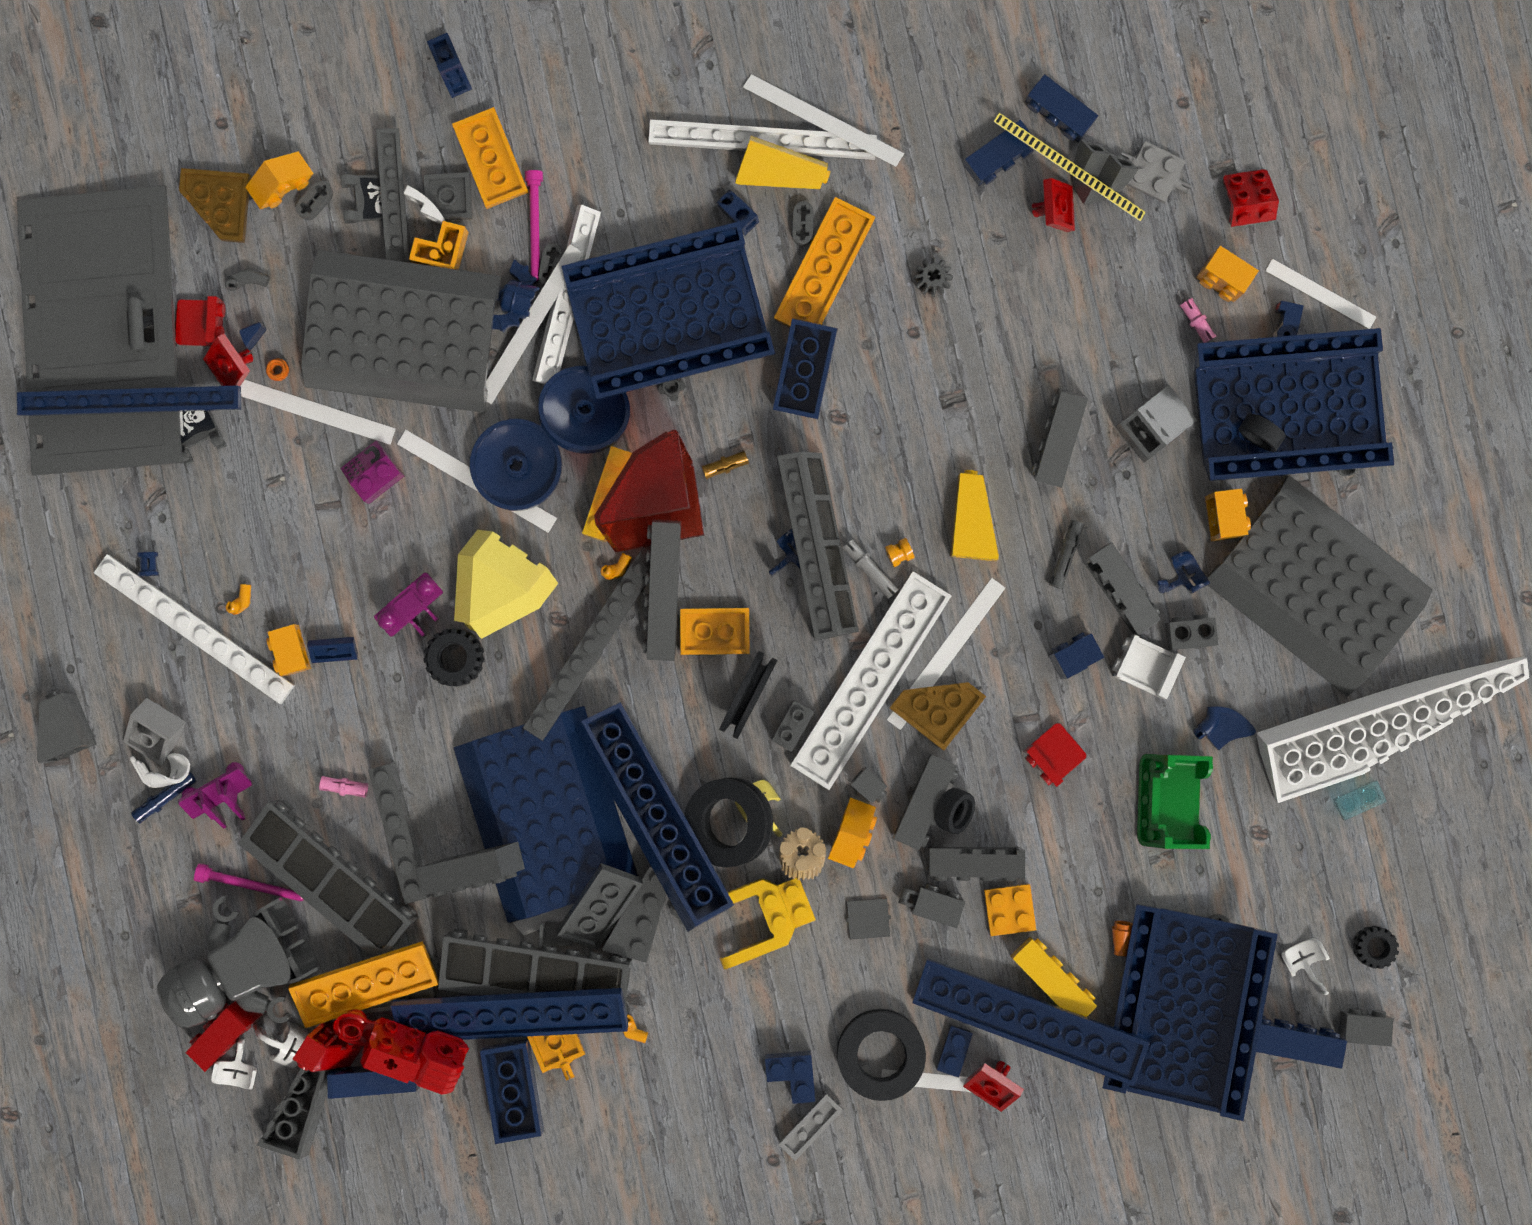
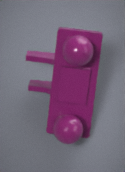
[374,572,443,637]
[178,762,252,829]

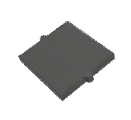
[846,898,891,940]

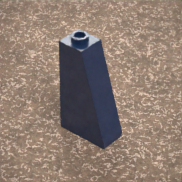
[327,1066,420,1099]

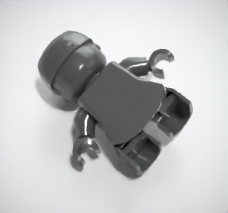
[157,896,320,1028]

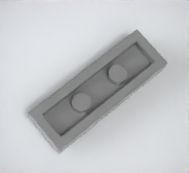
[778,1093,843,1161]

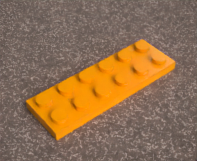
[774,197,876,327]
[289,941,439,1028]

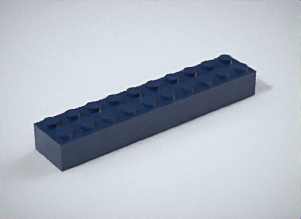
[575,702,734,932]

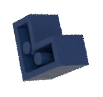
[1048,632,1105,679]
[765,1050,815,1104]

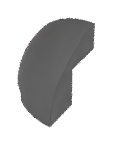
[1074,140,1138,204]

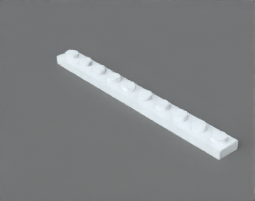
[649,119,877,160]
[94,554,295,704]

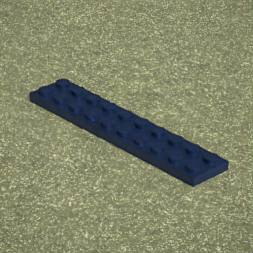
[912,959,1150,1086]
[391,988,629,1040]

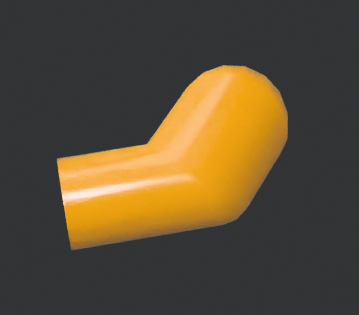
[600,553,632,580]
[226,584,251,615]
[623,1014,649,1043]

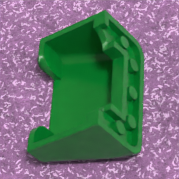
[1137,754,1213,849]

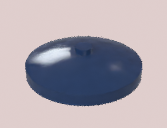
[538,366,630,454]
[470,419,562,511]

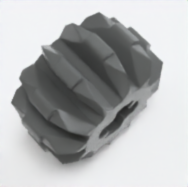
[914,257,953,297]

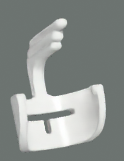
[130,753,190,788]
[1282,938,1330,995]
[253,1021,310,1068]
[211,1038,257,1090]

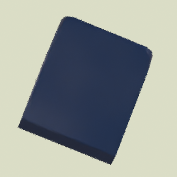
[239,322,267,350]

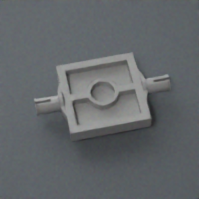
[1120,141,1191,203]

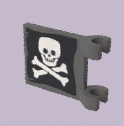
[340,174,407,224]
[180,411,227,465]

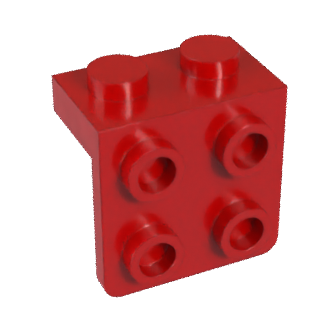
[1223,169,1279,227]
[175,296,226,346]
[1023,723,1086,787]

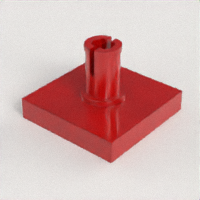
[1032,178,1075,232]
[203,334,253,386]
[963,1061,1024,1112]

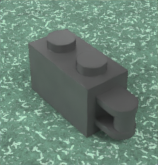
[898,884,965,928]

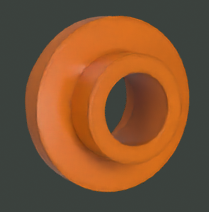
[266,358,289,381]

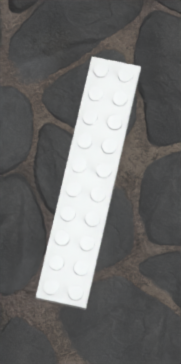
[790,572,952,790]

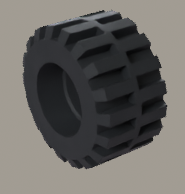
[423,628,485,687]

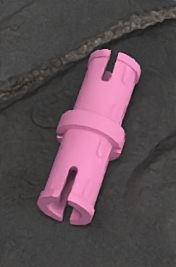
[1180,298,1216,343]
[319,776,368,798]

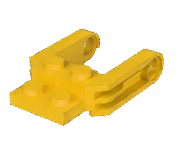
[719,877,816,969]

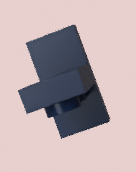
[427,33,472,98]

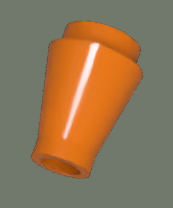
[1112,920,1133,956]

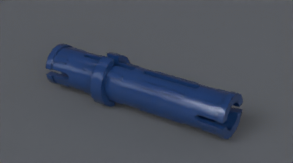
[131,772,197,824]

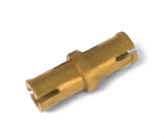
[702,450,749,480]

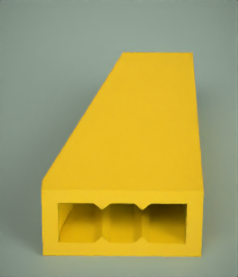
[735,136,831,189]
[950,470,999,561]

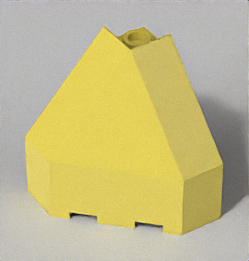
[454,530,558,639]

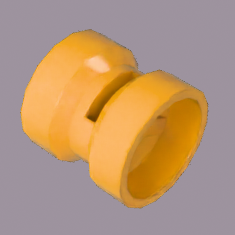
[885,538,915,568]

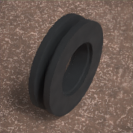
[719,651,778,739]
[685,777,773,868]
[837,1009,926,1101]

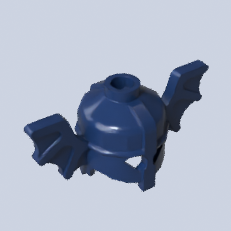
[492,260,540,333]

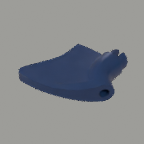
[1193,706,1256,750]

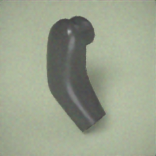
[225,268,270,291]

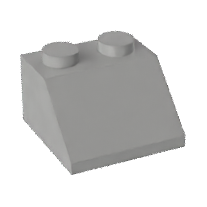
[123,698,186,766]

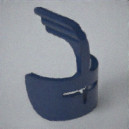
[769,529,801,577]
[1157,551,1210,594]

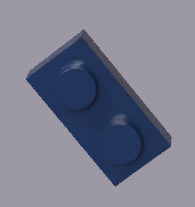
[307,637,358,663]
[936,1025,973,1078]

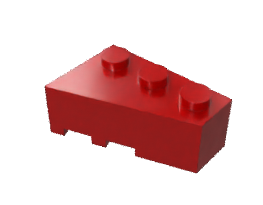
[185,1001,266,1072]
[292,1020,363,1072]

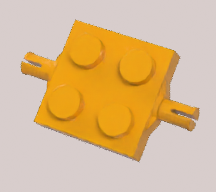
[527,1034,586,1081]

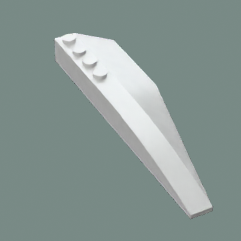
[1256,656,1529,803]

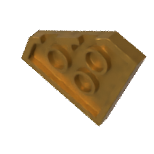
[179,168,251,243]
[889,682,986,751]

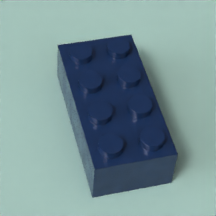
[773,319,838,419]
[1256,1016,1347,1069]
[480,1039,544,1144]

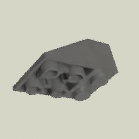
[1115,385,1197,463]

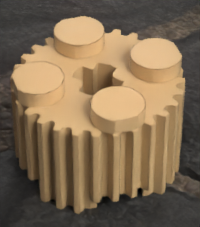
[779,828,826,880]

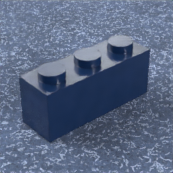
[1025,74,1099,143]
[963,119,1034,186]

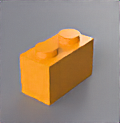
[266,624,311,676]

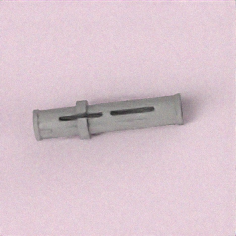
[842,539,899,599]

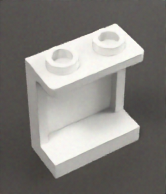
[1112,634,1186,699]

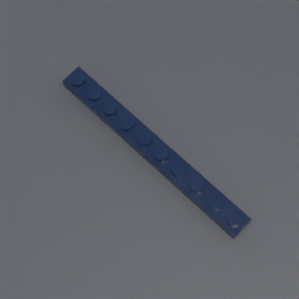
[17,386,241,416]

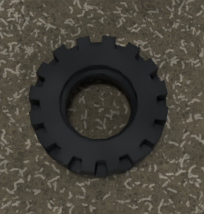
[1353,926,1399,969]

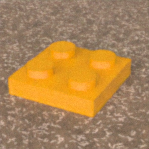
[984,884,1036,936]

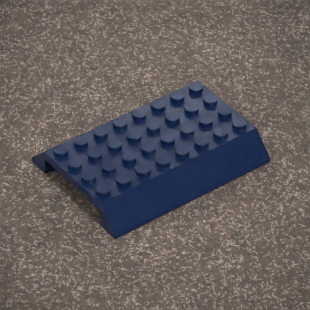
[561,221,775,400]
[1194,328,1394,481]
[453,706,638,923]
[1102,904,1278,1121]

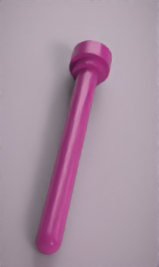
[525,170,543,280]
[194,863,304,901]

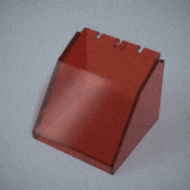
[594,430,705,553]

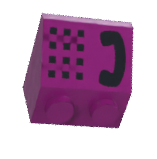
[340,440,405,504]

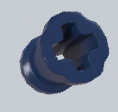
[137,552,159,576]

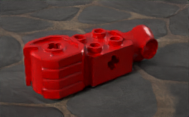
[333,1009,469,1095]

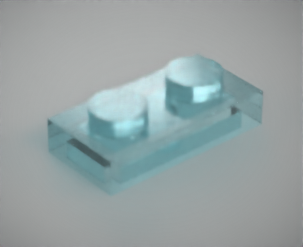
[1333,780,1387,820]

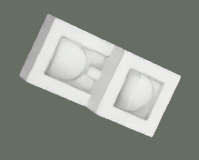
[404,185,445,225]

